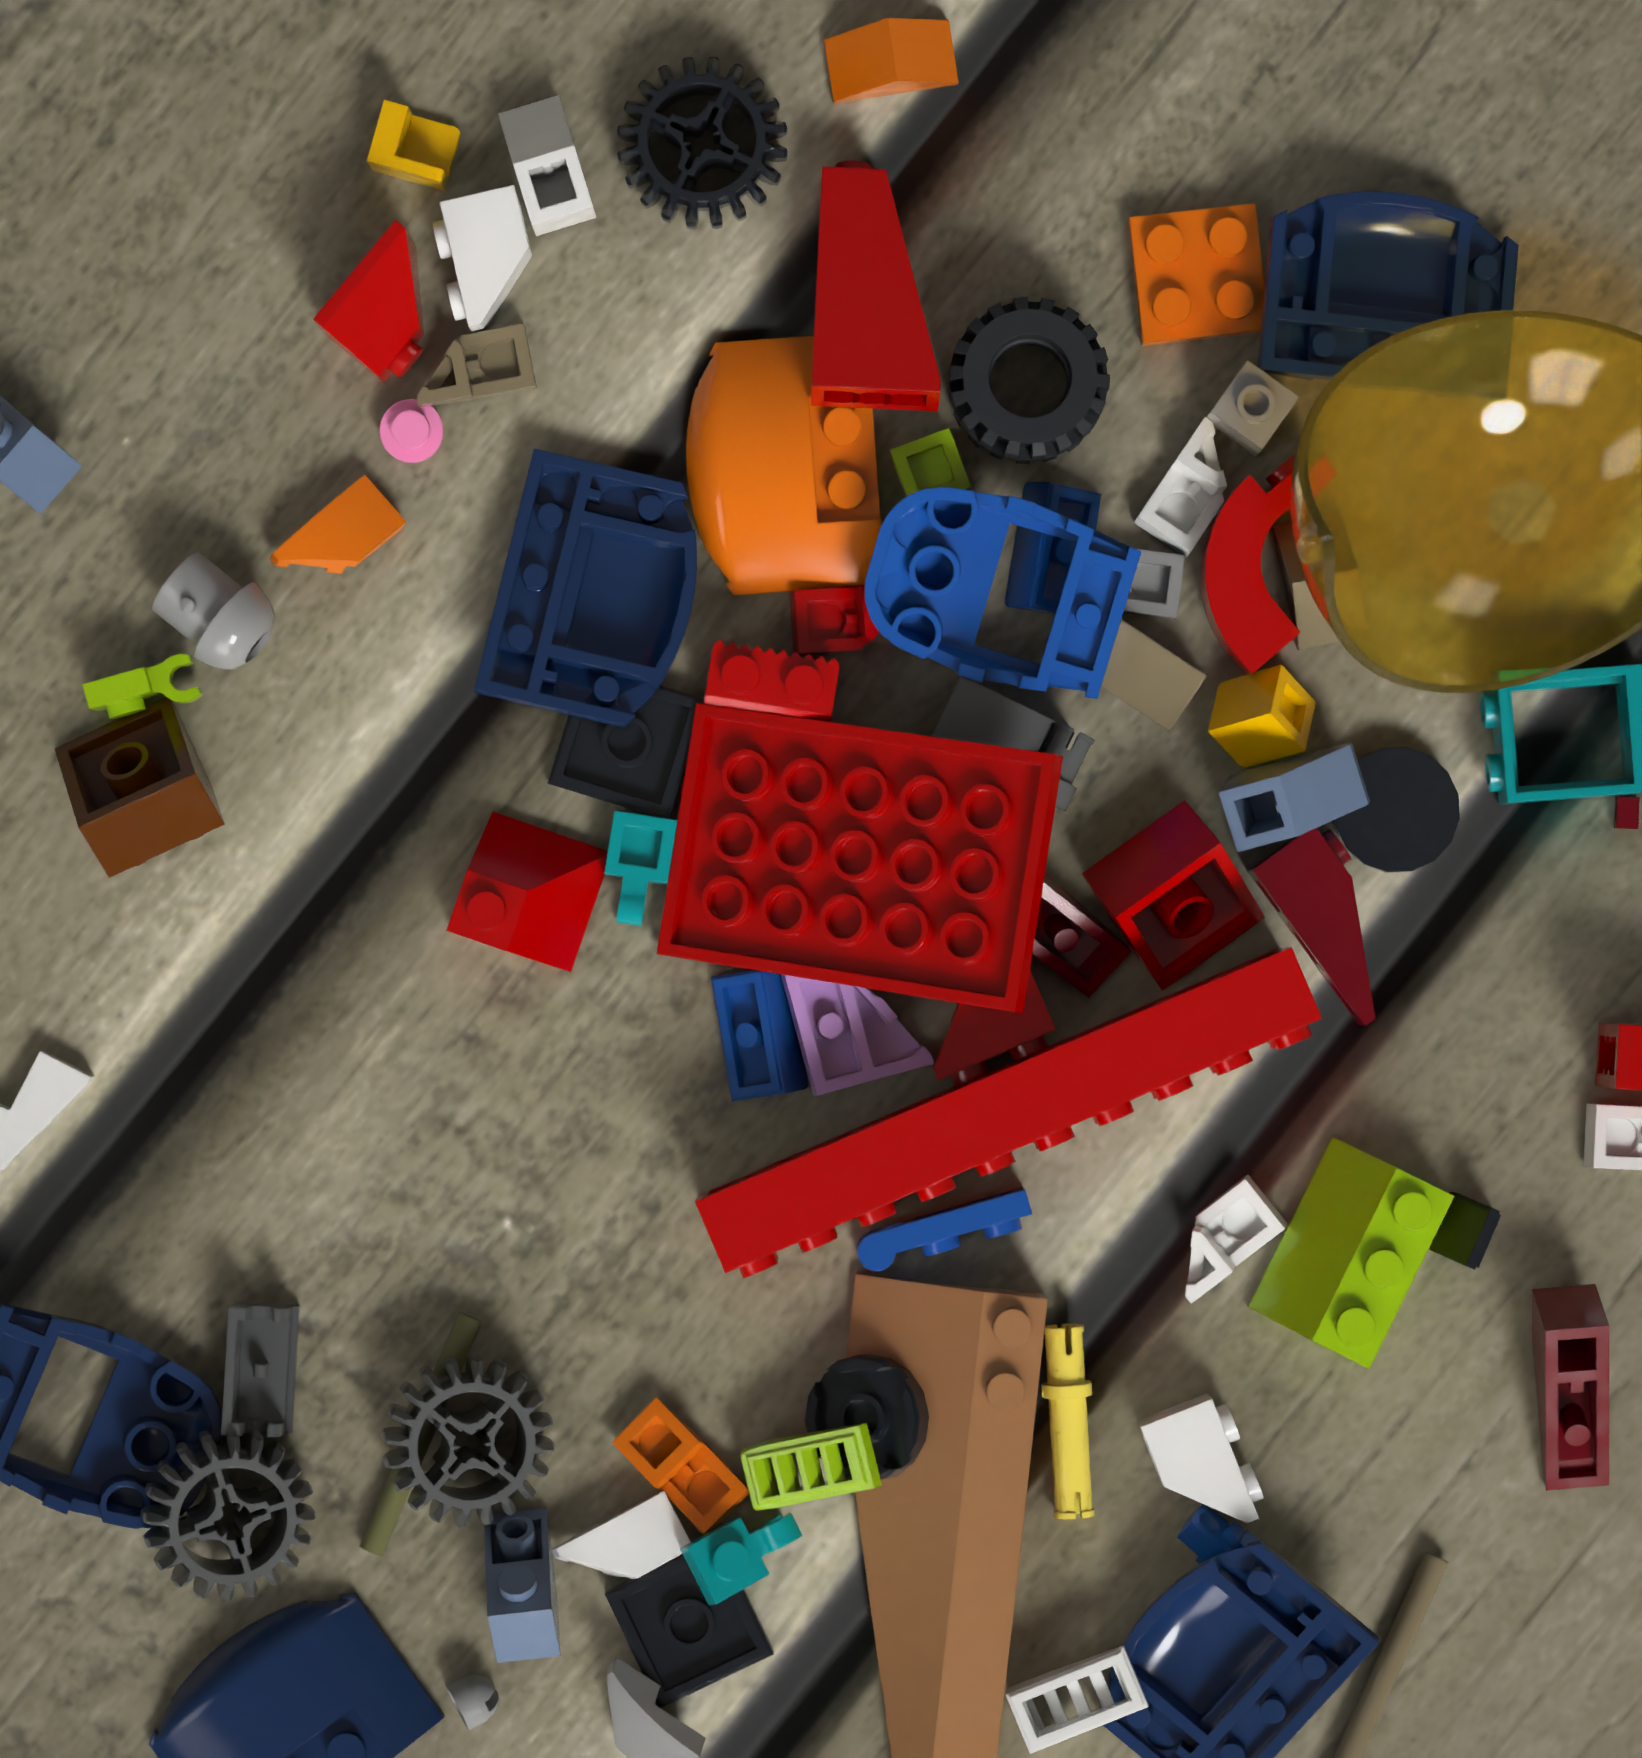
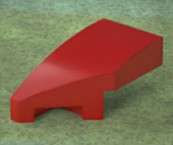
[789,584,879,655]

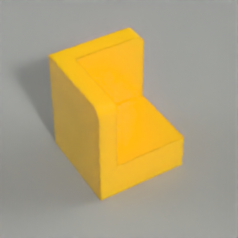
[367,100,461,191]
[1208,664,1316,768]

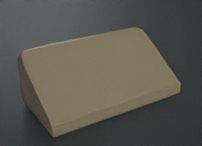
[1101,619,1207,731]

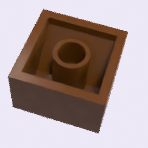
[54,697,225,878]

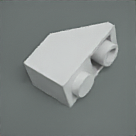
[498,95,596,236]
[432,185,532,333]
[1137,1393,1264,1523]

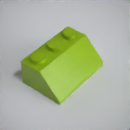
[1247,1136,1454,1369]

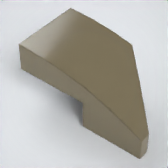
[417,323,537,407]

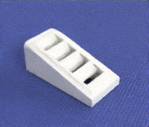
[1006,1646,1149,1754]

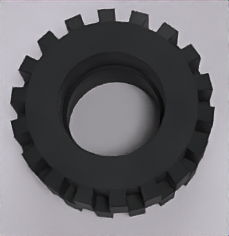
[948,297,1110,464]

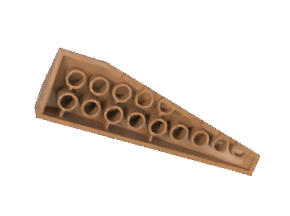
[846,1273,1048,1758]

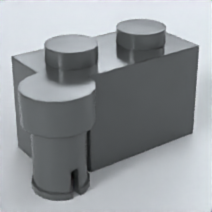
[932,677,1095,811]

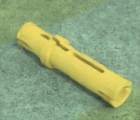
[1041,1323,1095,1519]

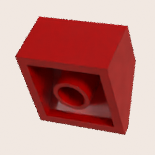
[1081,800,1265,991]

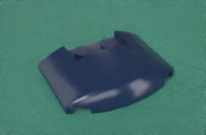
[1258,191,1519,398]
[474,448,697,727]
[1101,1539,1381,1758]
[149,1593,445,1758]

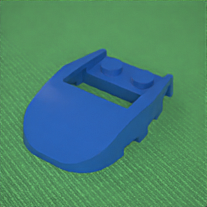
[865,487,1141,699]

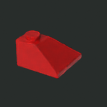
[313,220,424,383]
[446,811,608,972]

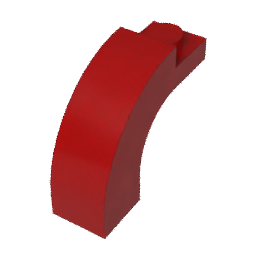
[1200,453,1332,676]

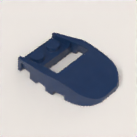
[0,1303,222,1529]

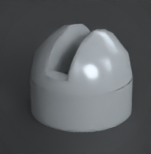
[445,1673,499,1731]

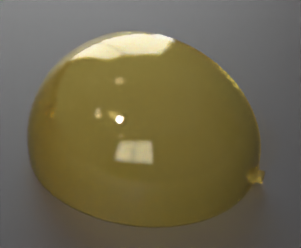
[1290,310,1642,693]

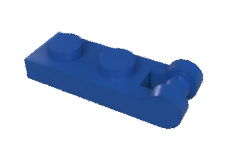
[857,1187,1032,1271]

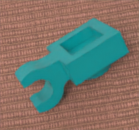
[604,810,677,927]
[680,1513,803,1605]

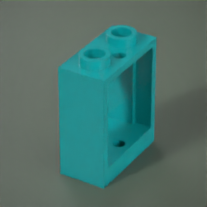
[1480,664,1642,805]

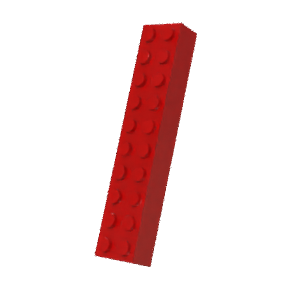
[695,947,1322,1278]

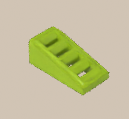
[740,1423,882,1511]

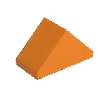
[824,18,959,104]

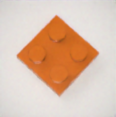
[1128,203,1265,346]

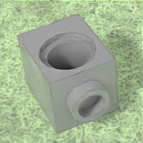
[1206,360,1299,457]

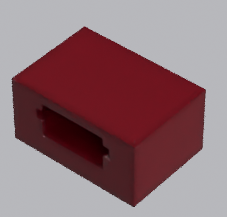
[1614,796,1640,830]

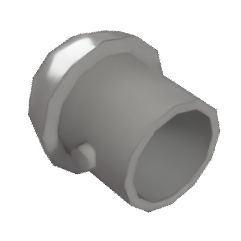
[152,552,276,670]

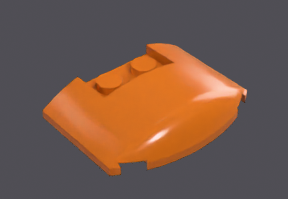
[686,336,882,596]

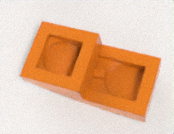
[612,1397,749,1535]

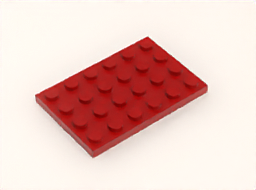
[656,703,1063,1013]

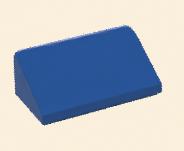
[1005,482,1102,615]
[711,970,808,1102]

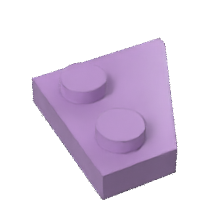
[781,974,934,1096]

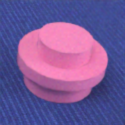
[380,399,444,463]

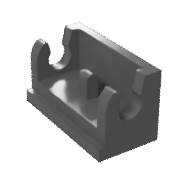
[221,1302,300,1437]

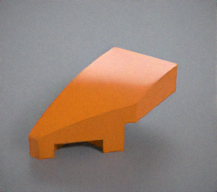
[269,474,406,574]

